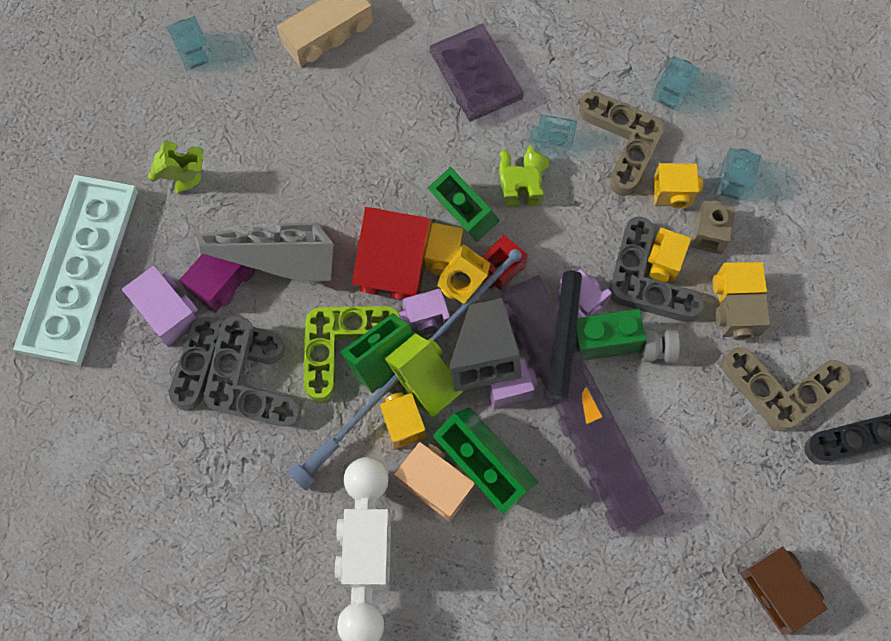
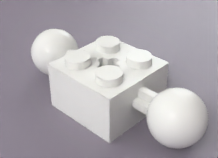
[335,457,391,641]

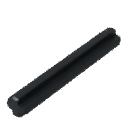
[549,270,582,399]

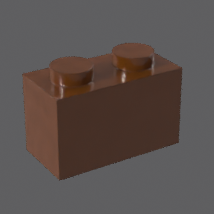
[740,546,828,635]

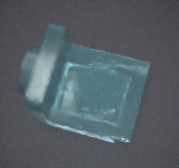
[529,114,577,151]

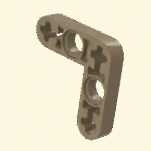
[579,92,664,196]
[722,347,850,432]

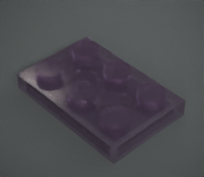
[430,23,524,122]

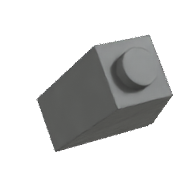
[450,298,522,392]

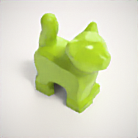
[148,141,204,194]
[499,145,550,207]

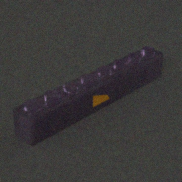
[502,275,664,537]

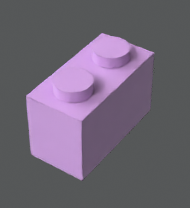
[122,266,198,347]

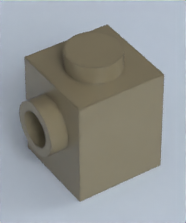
[691,201,736,254]
[715,294,770,341]

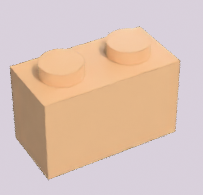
[394,442,475,522]

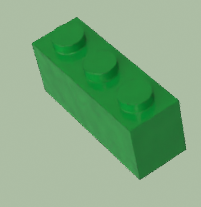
[433,407,539,514]

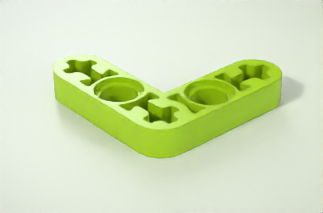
[303,306,400,403]

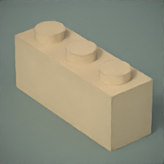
[277,0,373,67]

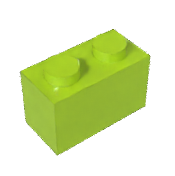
[385,333,463,418]

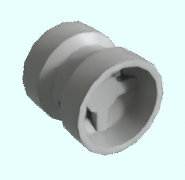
[640,329,680,363]

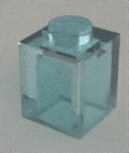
[167,16,214,72]
[652,56,700,112]
[715,147,761,202]

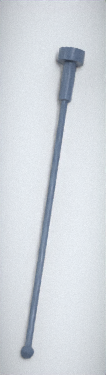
[287,249,522,491]

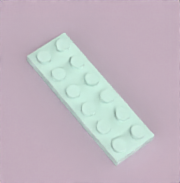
[13,175,138,366]

